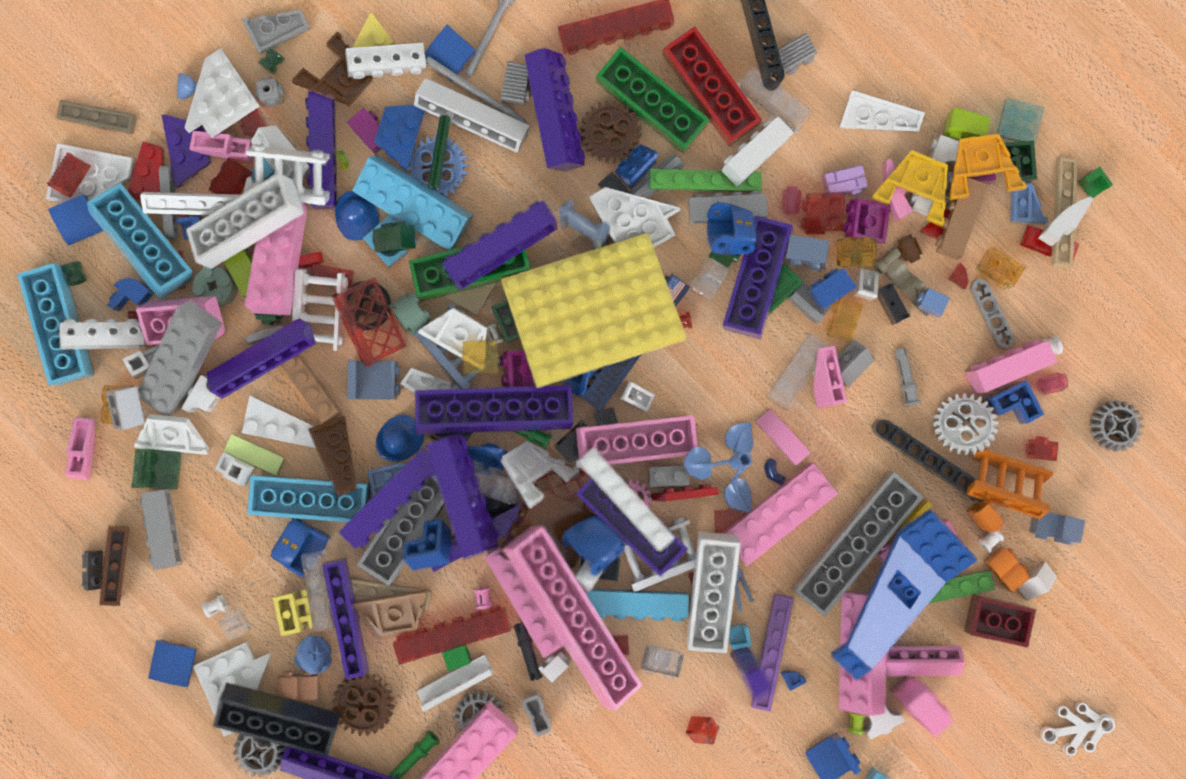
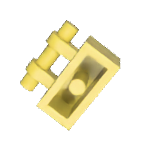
[273,589,317,636]

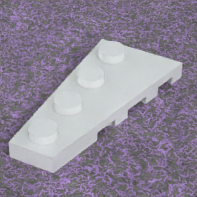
[839,90,925,132]
[400,368,460,394]
[242,396,315,448]

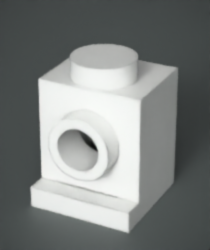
[538,651,569,682]

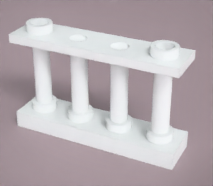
[246,144,330,205]
[292,268,348,351]
[622,517,696,592]

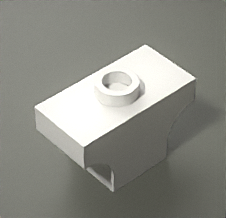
[181,375,220,412]
[863,705,905,739]

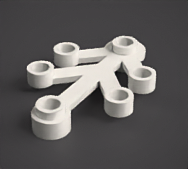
[1040,701,1115,756]

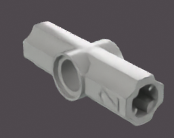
[631,153,684,199]

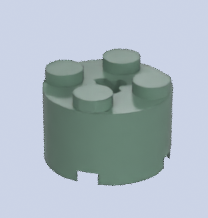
[193,267,238,307]
[388,293,431,337]

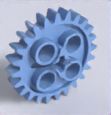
[407,135,469,197]

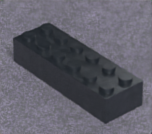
[213,682,341,757]

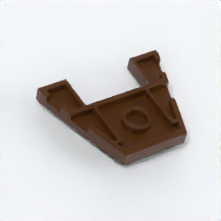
[292,31,373,106]

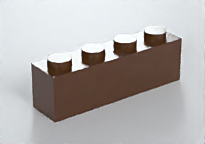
[99,525,129,606]

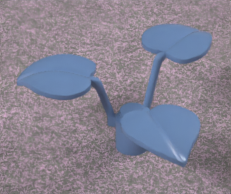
[684,423,753,513]

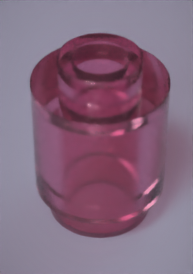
[782,186,802,215]
[1037,372,1068,395]

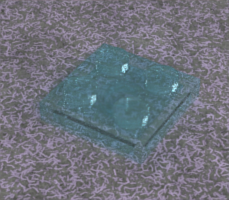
[997,98,1044,145]

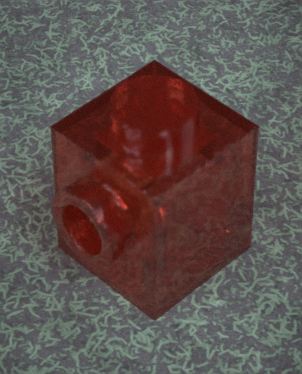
[240,108,267,138]
[1026,436,1059,461]

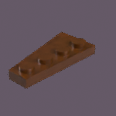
[308,416,357,497]

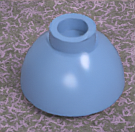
[177,72,198,100]

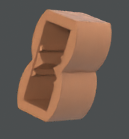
[277,670,320,701]

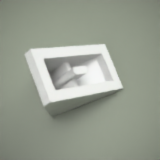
[852,267,879,301]
[621,381,655,412]
[1018,561,1057,601]

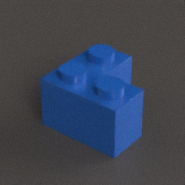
[808,268,856,310]
[985,380,1044,424]
[403,519,452,570]

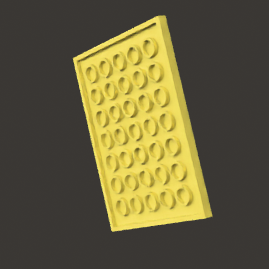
[501,233,687,388]

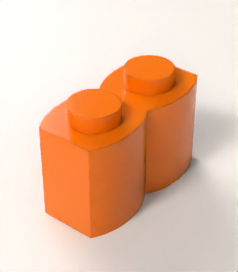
[966,501,1004,533]
[984,547,1030,593]

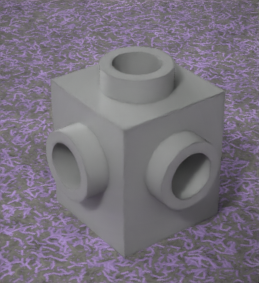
[255,77,285,107]

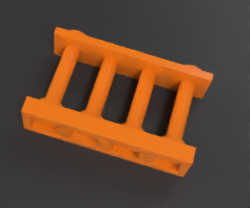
[966,448,1053,519]

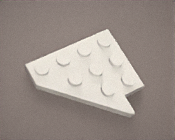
[185,48,260,138]
[46,143,135,203]
[588,187,681,248]
[193,641,272,737]

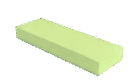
[223,434,285,475]

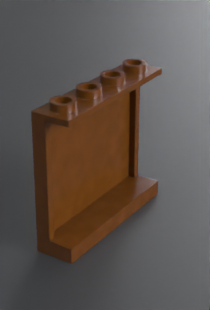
[499,484,598,571]

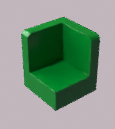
[1078,167,1113,198]
[442,642,472,671]

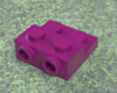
[843,198,890,244]
[500,351,546,388]

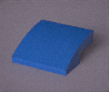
[425,25,476,82]
[48,194,104,245]
[148,640,197,687]

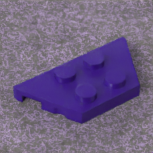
[161,114,211,188]

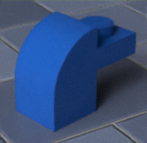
[107,278,155,311]

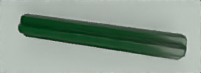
[428,115,451,190]

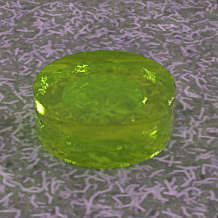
[336,150,349,170]

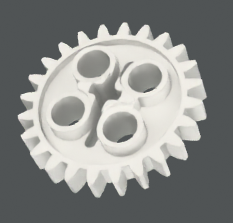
[933,393,999,456]

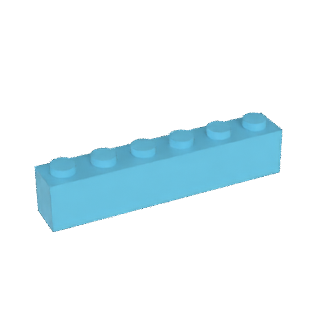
[586,589,689,621]

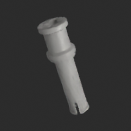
[894,348,921,407]

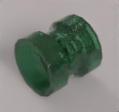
[258,47,285,74]
[62,261,87,286]

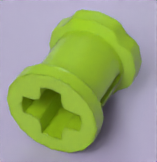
[847,712,867,735]

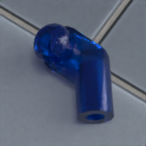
[764,458,786,486]

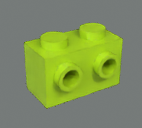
[943,107,990,140]

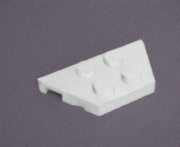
[418,307,487,370]
[134,414,210,455]

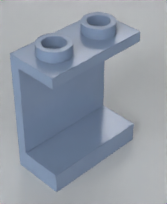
[348,360,400,399]

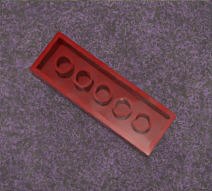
[662,26,762,147]

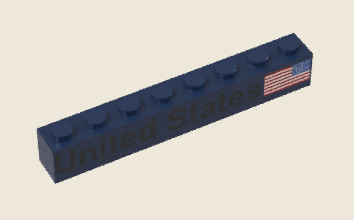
[582,274,690,411]

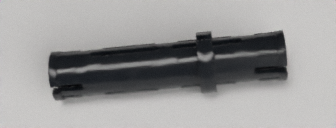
[513,622,542,681]

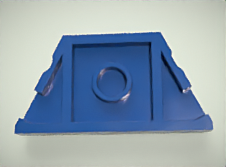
[374,105,425,170]

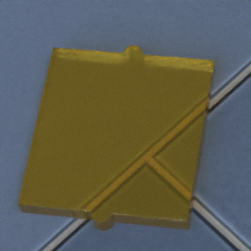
[461,341,500,374]

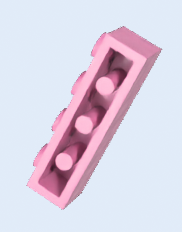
[886,646,965,676]

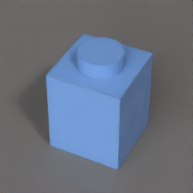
[917,288,950,318]

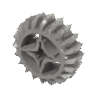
[1089,400,1144,452]
[453,690,506,733]
[233,735,287,778]

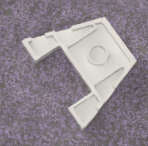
[501,441,580,508]

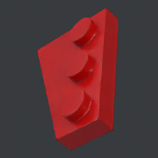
[128,141,164,200]

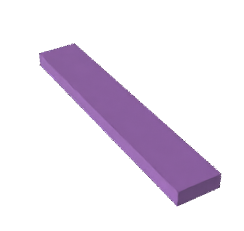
[751,593,794,712]

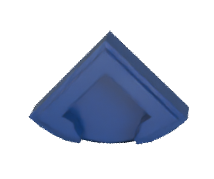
[781,670,807,691]

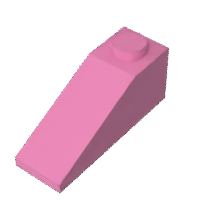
[813,346,847,408]

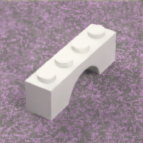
[909,135,958,216]

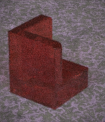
[686,716,719,745]

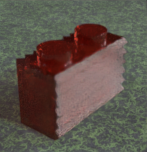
[47,152,91,198]
[209,158,253,195]

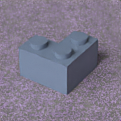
[786,235,830,272]
[1029,513,1086,545]

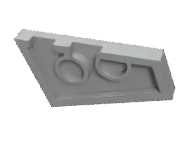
[242,10,311,55]

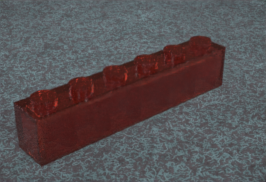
[558,0,674,55]
[392,605,512,665]

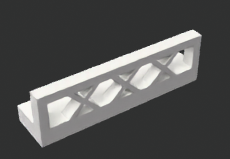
[416,653,494,712]

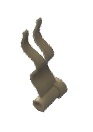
[873,247,929,316]

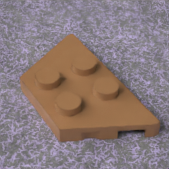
[353,589,427,636]

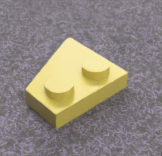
[352,13,394,48]

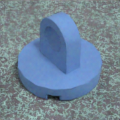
[294,635,332,674]

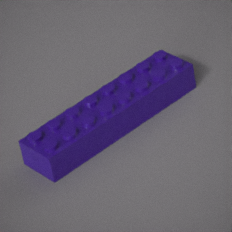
[415,386,574,434]

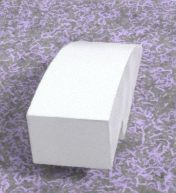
[1039,197,1093,246]

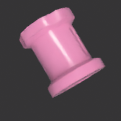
[473,587,493,610]

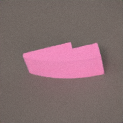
[189,131,254,163]
[882,158,913,222]
[755,409,810,465]
[65,417,95,480]

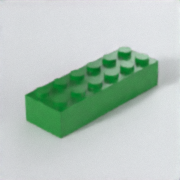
[596,46,710,154]
[409,247,531,302]

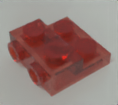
[801,192,846,235]

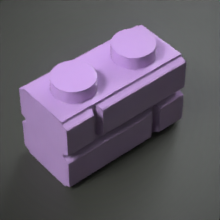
[822,165,867,200]

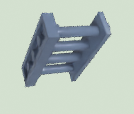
[558,200,611,250]
[415,304,500,389]

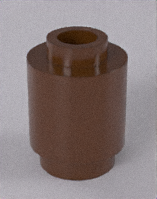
[897,234,923,264]

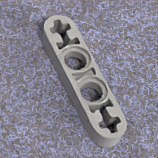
[159,165,179,240]
[970,279,1014,348]

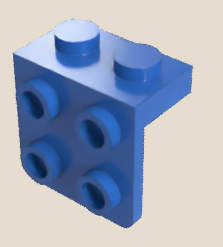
[614,144,659,189]
[805,732,861,779]

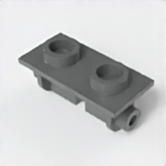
[82,550,103,591]

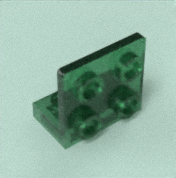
[132,448,181,490]

